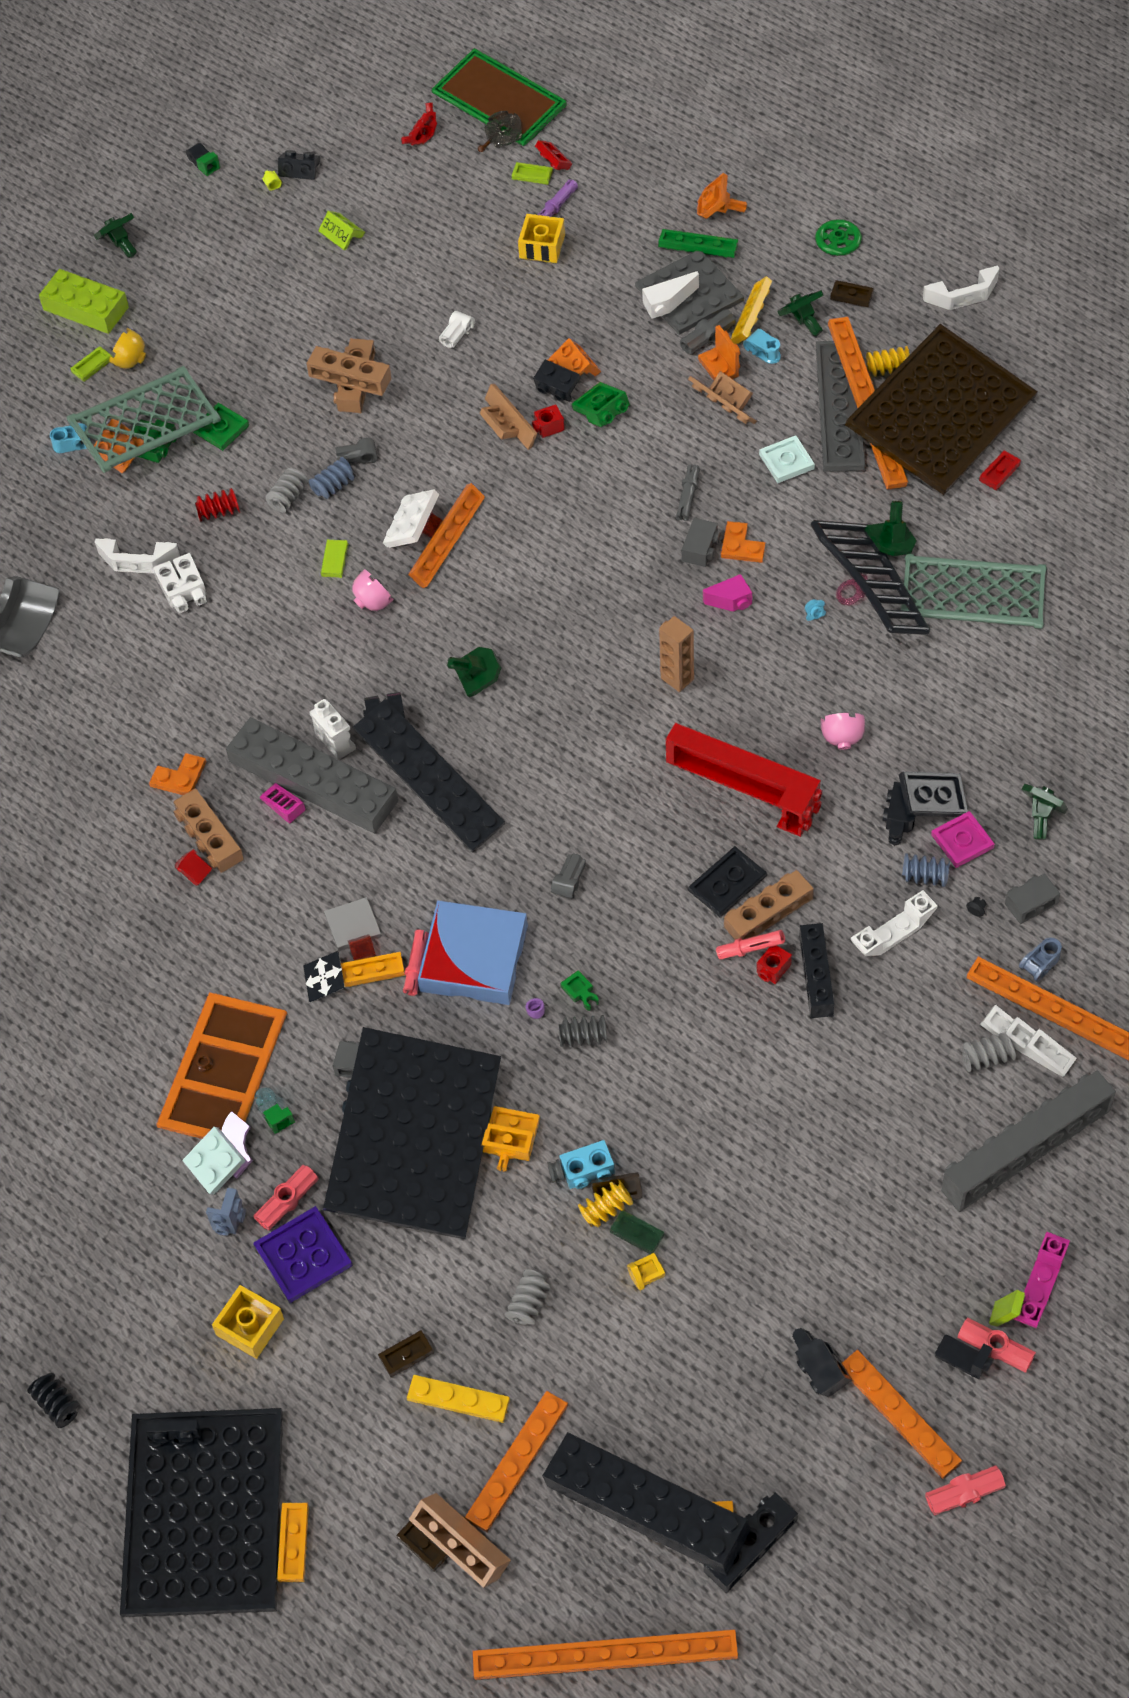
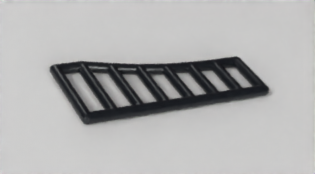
[811,520,930,635]

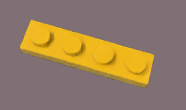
[731,276,772,344]
[407,1375,510,1423]

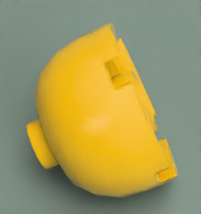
[109,328,146,369]

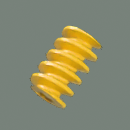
[866,346,910,377]
[578,1179,633,1227]

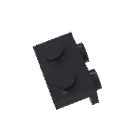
[278,150,320,180]
[533,359,580,402]

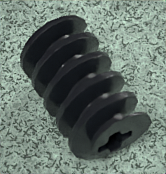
[27,1373,79,1428]

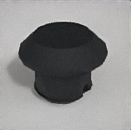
[966,897,986,917]

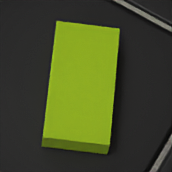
[511,162,553,185]
[70,346,113,382]
[321,539,348,578]
[989,1290,1025,1327]

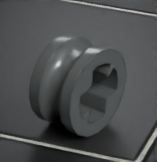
[547,1159,564,1183]

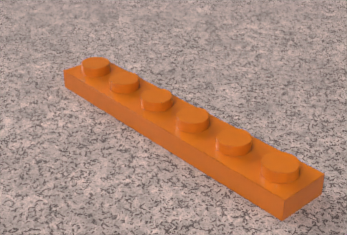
[408,483,485,588]
[842,1349,962,1479]
[465,1391,568,1533]

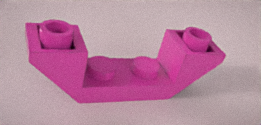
[1014,1232,1070,1328]

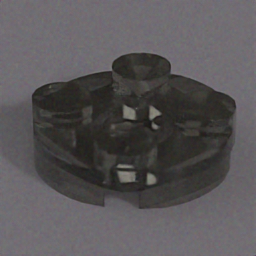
[484,111,523,148]

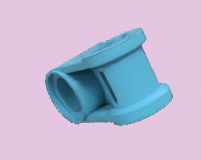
[743,329,781,364]
[50,423,91,453]

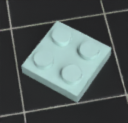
[759,435,815,483]
[182,1127,246,1195]

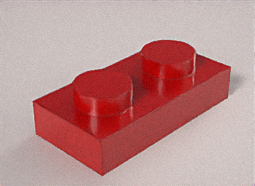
[535,140,572,170]
[979,450,1021,490]

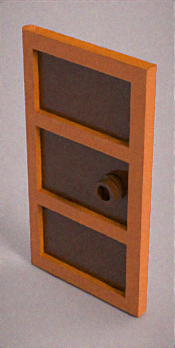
[156,992,287,1139]

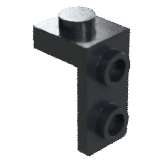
[935,1335,994,1379]

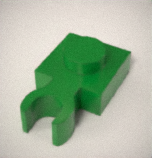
[560,970,599,1011]

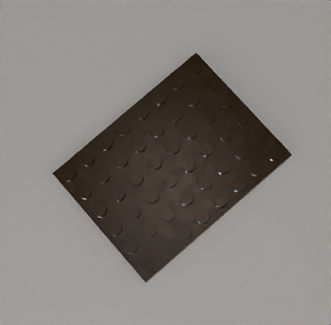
[845,324,1038,495]

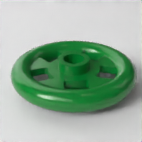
[815,219,862,256]

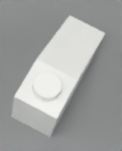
[642,271,699,319]

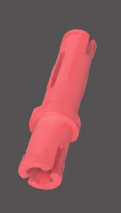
[403,930,429,996]
[716,930,785,960]

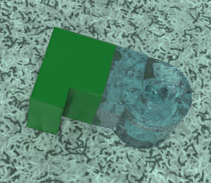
[254,1088,295,1134]

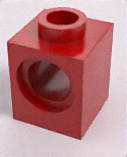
[532,404,565,438]
[757,945,792,984]

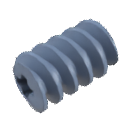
[309,457,354,499]
[902,853,950,887]

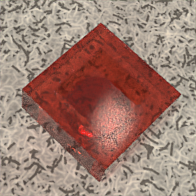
[422,512,443,539]
[348,934,376,961]

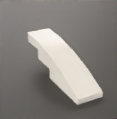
[980,1005,1077,1077]

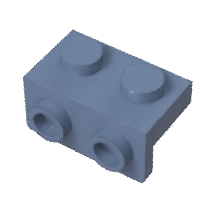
[206,1188,246,1236]

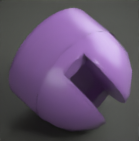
[525,998,545,1019]

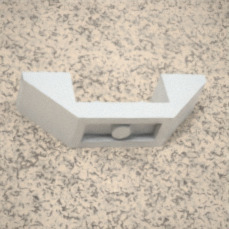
[923,266,999,310]
[95,538,180,573]
[851,890,938,956]

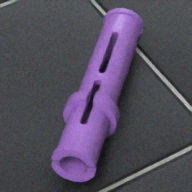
[537,179,578,217]

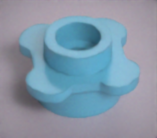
[805,599,826,621]

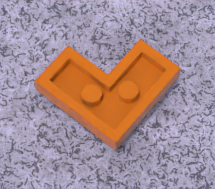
[721,521,765,563]
[149,753,206,795]

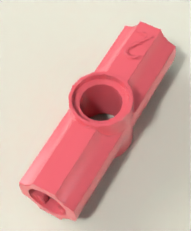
[253,1165,319,1231]
[957,1317,1036,1373]
[925,1466,1006,1516]

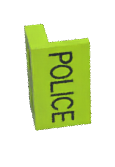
[318,210,365,250]

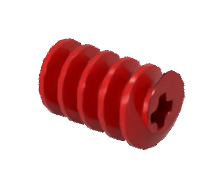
[195,488,240,522]

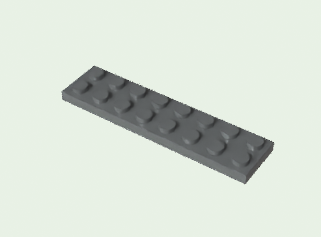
[816,341,865,472]

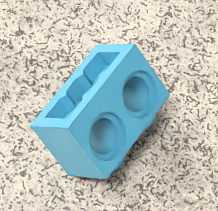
[559,1140,615,1189]

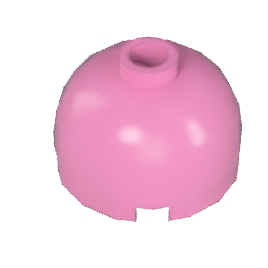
[352,569,394,611]
[821,713,865,750]

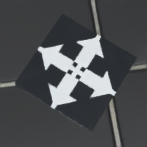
[303,951,345,1003]

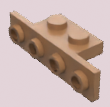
[688,371,757,424]
[480,384,537,450]

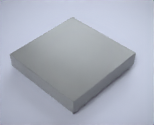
[324,897,381,951]

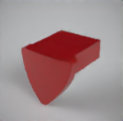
[175,849,212,886]

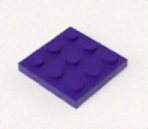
[253,1206,353,1304]

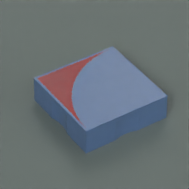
[418,900,528,1005]

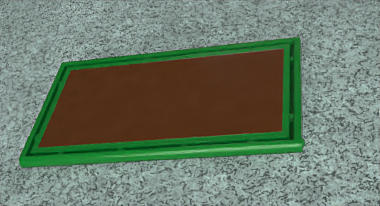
[431,48,567,146]

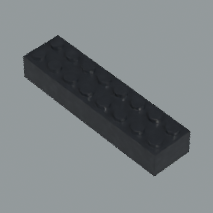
[542,1432,751,1576]

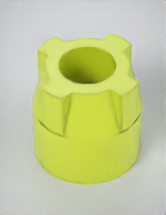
[262,170,282,191]

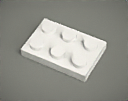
[383,489,439,548]

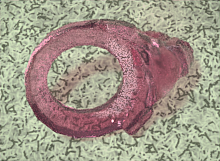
[836,574,868,605]

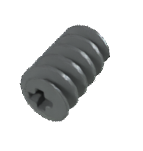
[559,1015,607,1047]

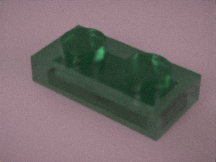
[610,1210,664,1254]

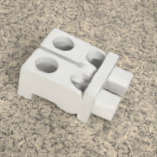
[152,553,207,613]
[310,699,356,760]

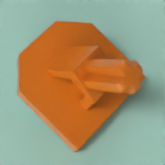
[697,173,747,219]

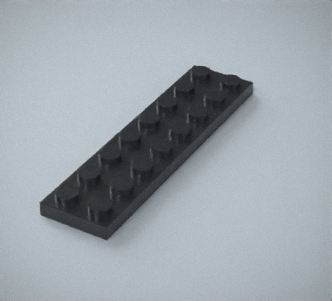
[353,698,505,853]

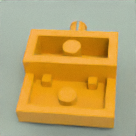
[482,1106,540,1172]

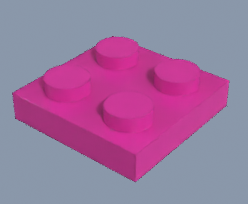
[931,811,995,868]

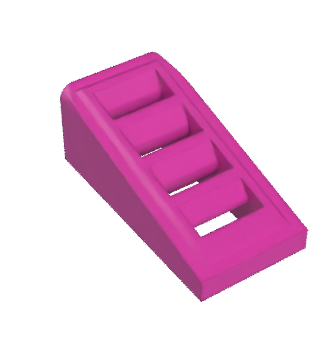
[260,783,305,824]

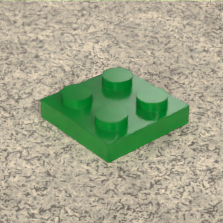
[193,402,249,451]

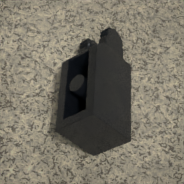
[882,781,916,846]
[792,1328,853,1397]

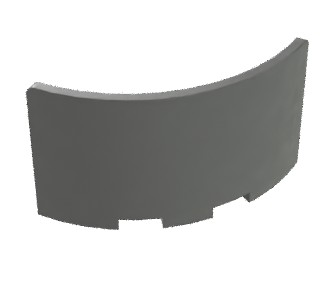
[0,576,60,657]

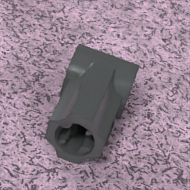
[335,438,377,465]
[551,853,586,899]

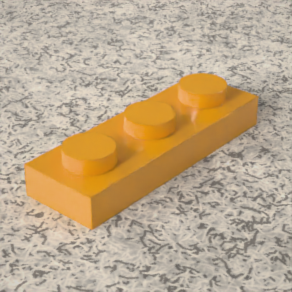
[341,952,405,987]
[277,1503,309,1582]

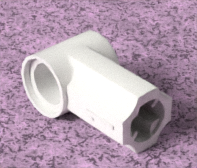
[439,311,475,348]

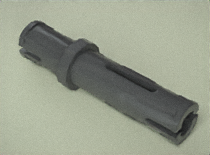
[676,464,700,521]

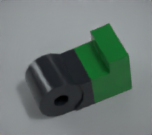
[186,143,220,176]

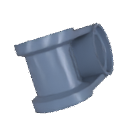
[1019,937,1062,982]

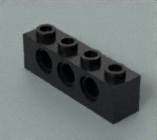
[799,923,834,1018]
[704,1492,798,1594]

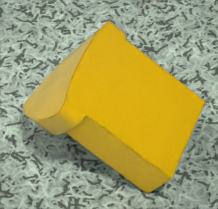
[627,1253,665,1291]

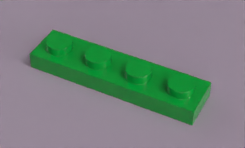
[658,229,738,258]

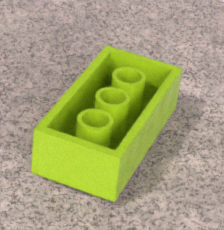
[39,269,129,334]

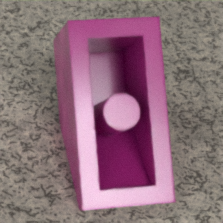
[703,574,752,612]

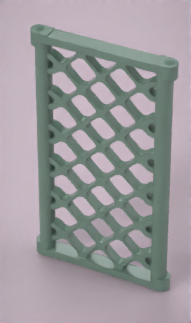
[67,366,221,473]
[901,554,1047,629]

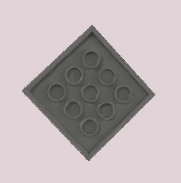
[635,251,744,335]

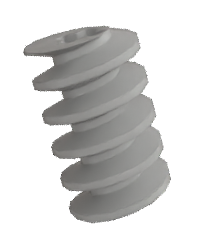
[266,468,308,513]
[963,1032,1016,1072]
[505,1269,551,1325]

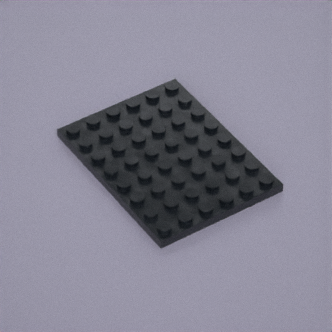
[323,1027,501,1239]
[120,1408,283,1617]

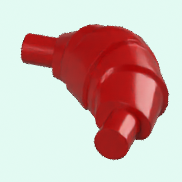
[401,102,437,145]

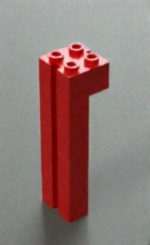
[666,723,823,837]

